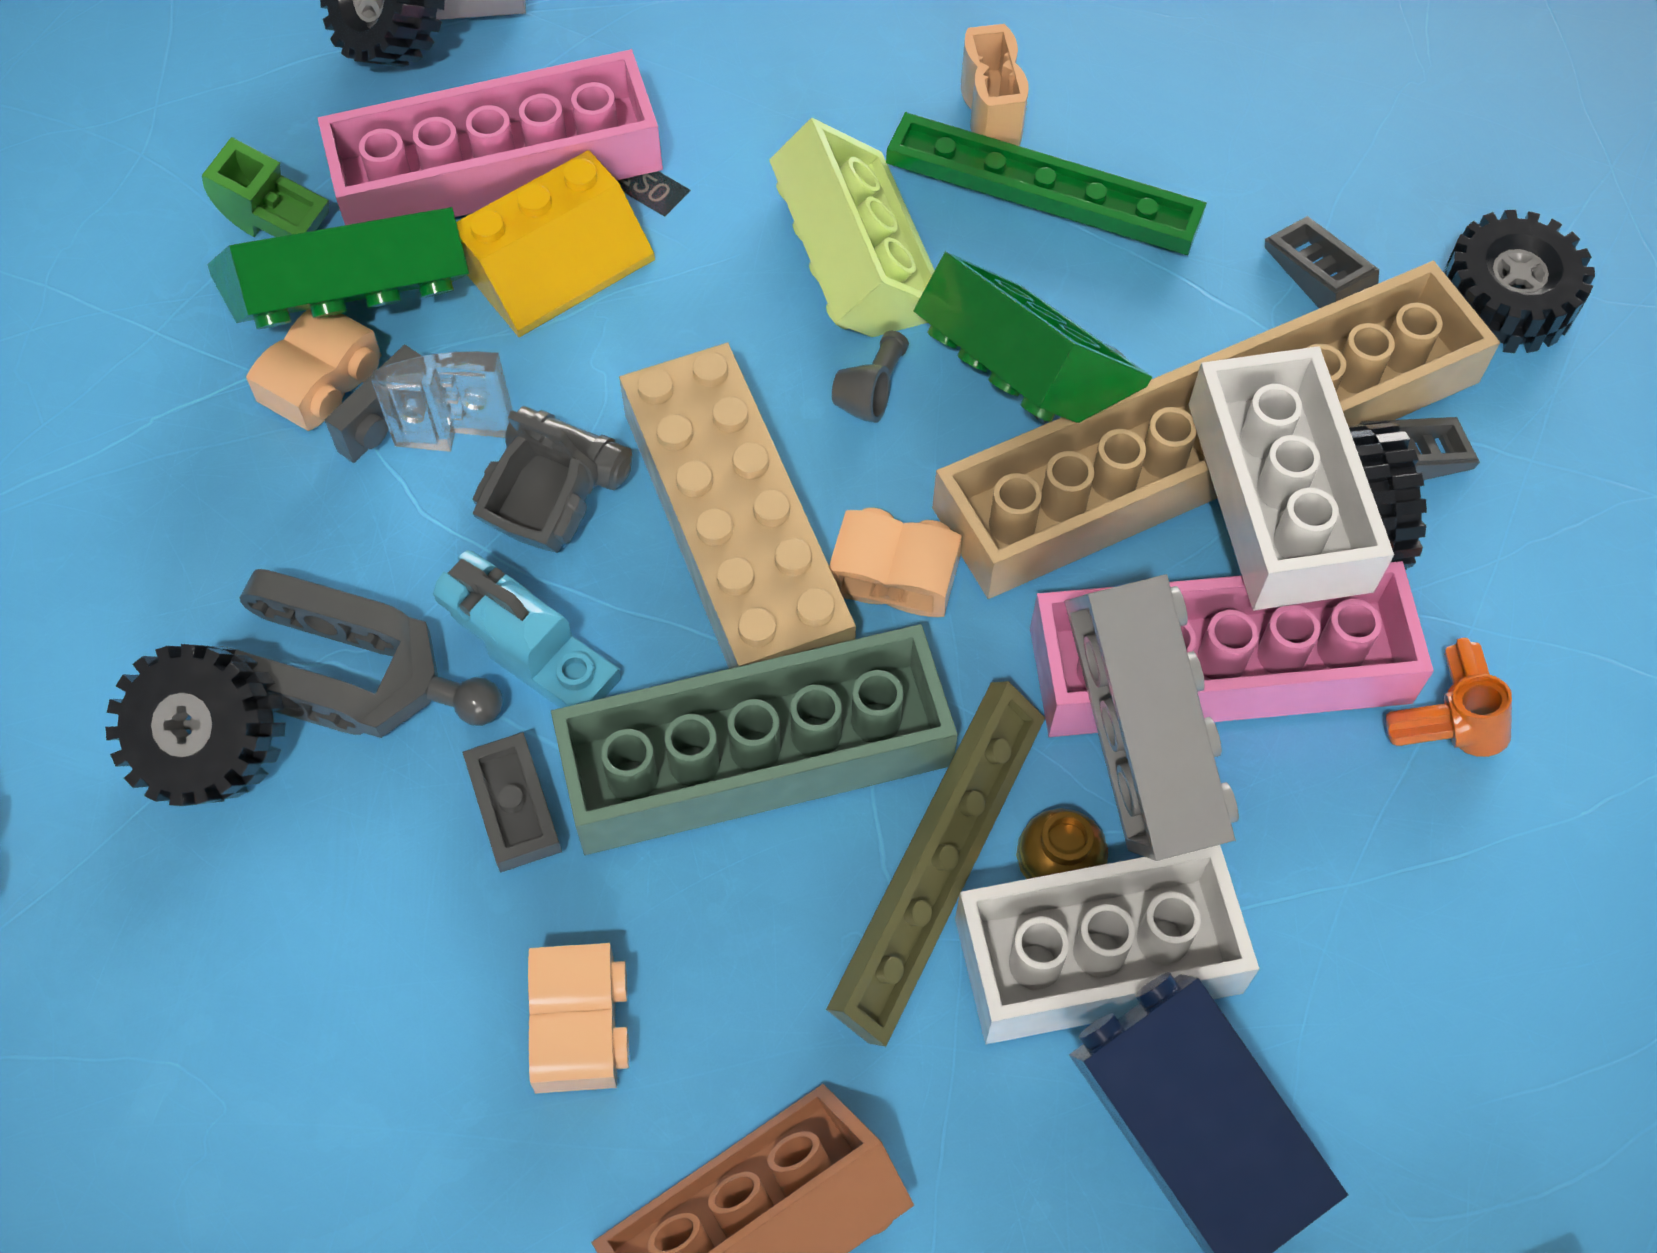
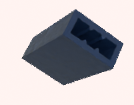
[1069,972,1348,1253]

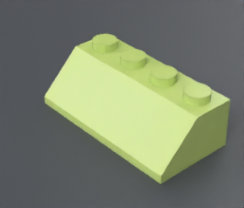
[769,118,935,337]

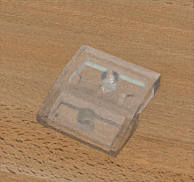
[371,351,513,452]

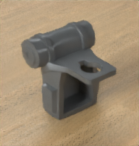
[472,406,633,553]

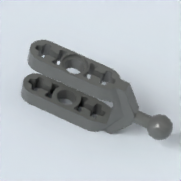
[220,569,503,738]

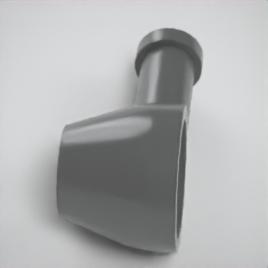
[832,330,909,423]

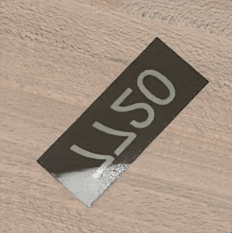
[617,171,691,217]

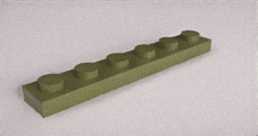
[826,681,1045,1047]

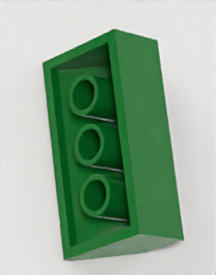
[207,207,469,329]
[913,251,1152,423]

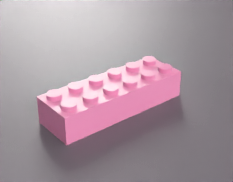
[317,49,663,225]
[1030,561,1434,737]

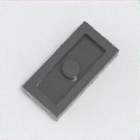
[324,344,432,463]
[462,732,562,873]

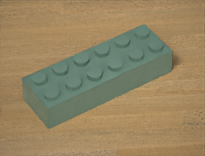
[551,624,958,856]

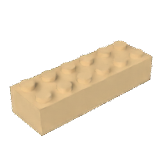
[619,342,856,669]

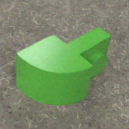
[202,137,329,237]

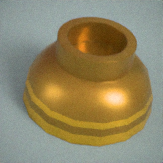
[1016,808,1108,879]

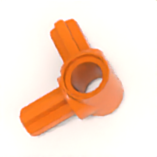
[1386,638,1512,757]

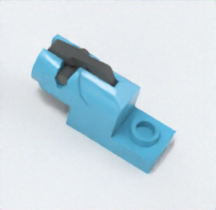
[433,550,621,708]

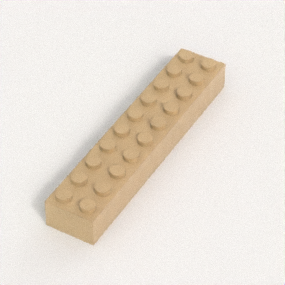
[932,260,1500,599]

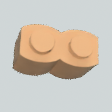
[961,24,1029,146]
[246,309,381,431]
[829,508,962,617]
[528,943,629,1094]

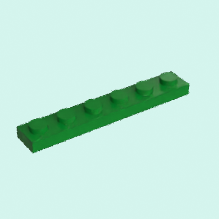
[886,112,1207,256]

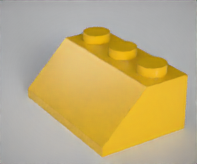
[456,150,655,337]

